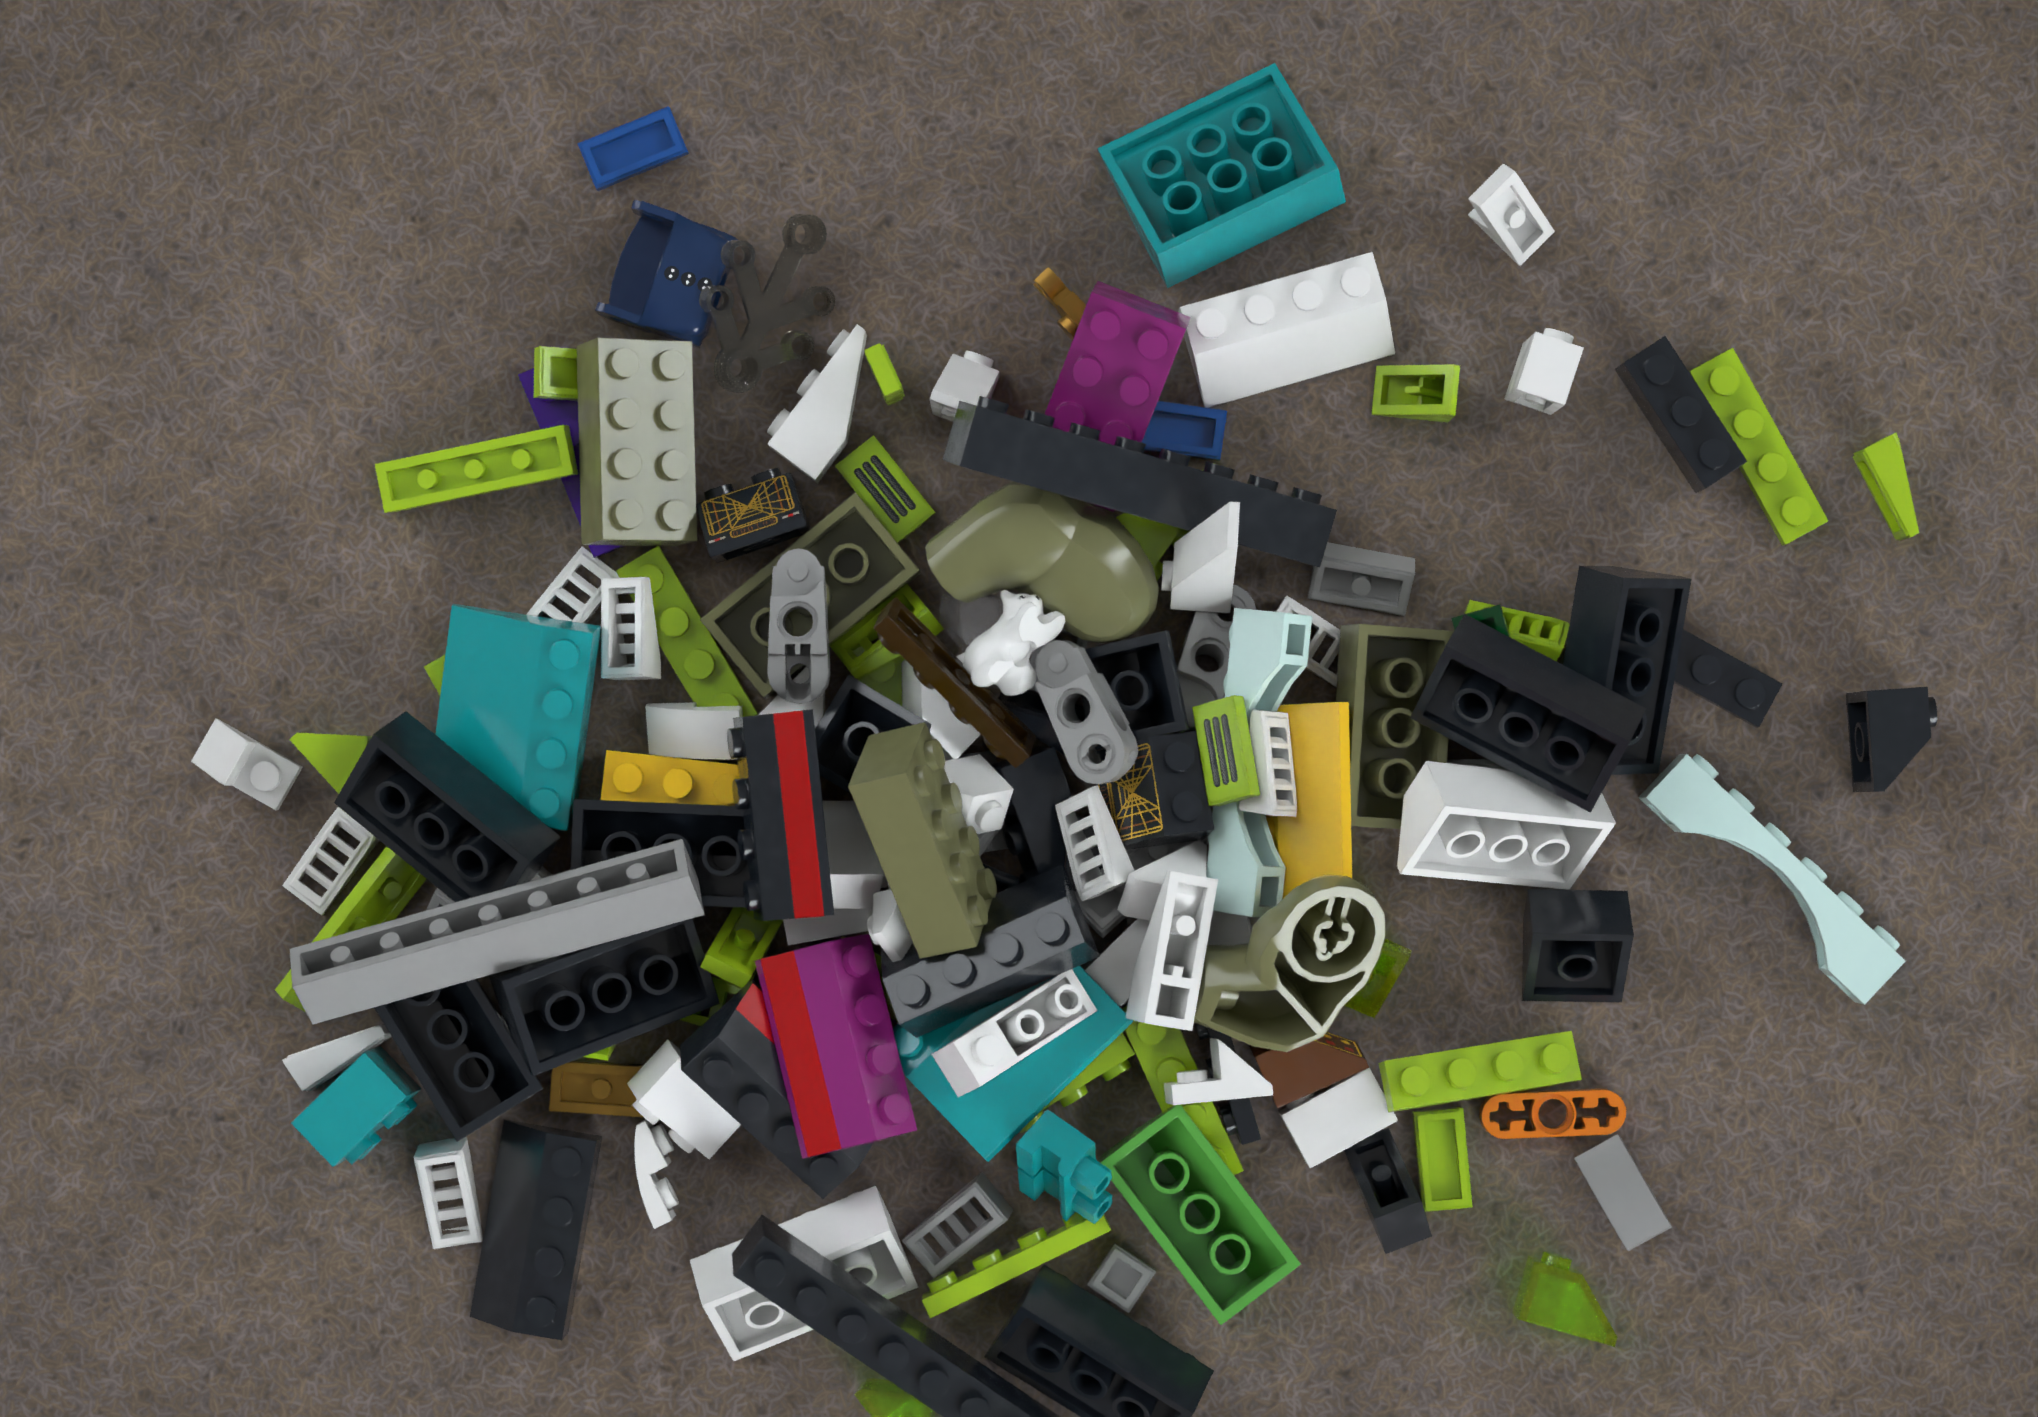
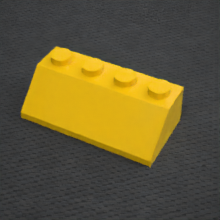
[1266,702,1352,899]
[601,750,739,806]

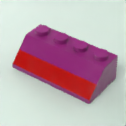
[755,934,917,1159]

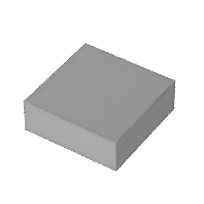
[1087,1242,1156,1313]

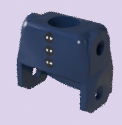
[595,200,738,348]

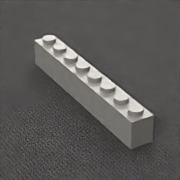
[290,839,704,1025]

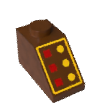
[1249,1032,1369,1109]

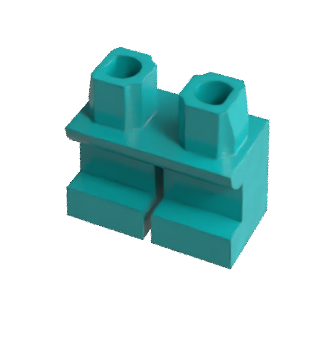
[1016,1109,1112,1224]

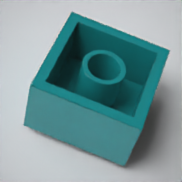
[291,1046,421,1167]

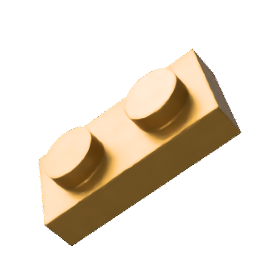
[549,1061,643,1117]

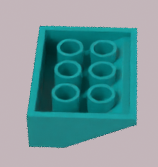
[1097,63,1346,288]
[435,604,601,830]
[893,965,1133,1162]

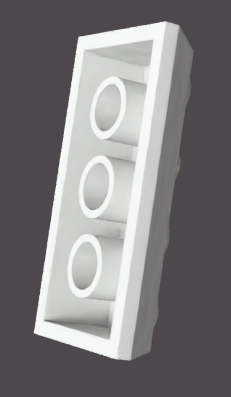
[1178,252,1395,408]
[1397,761,1616,890]
[690,1186,918,1361]

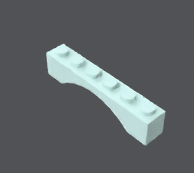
[1206,608,1312,917]
[1638,754,1906,1005]

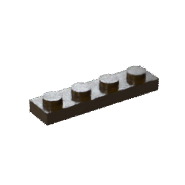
[873,597,1036,768]

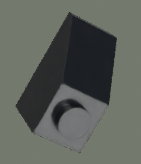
[1344,1128,1432,1254]

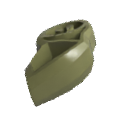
[925,481,1159,643]
[1194,875,1386,1052]

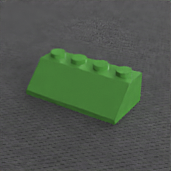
[1097,1105,1301,1325]

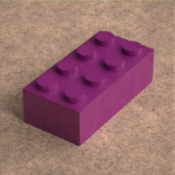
[1045,281,1191,512]

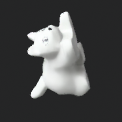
[956,590,1065,696]

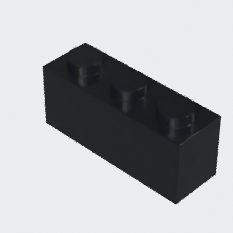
[1615,336,1747,493]

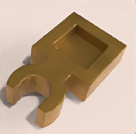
[1033,267,1086,341]

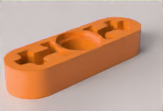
[1479,1088,1626,1139]

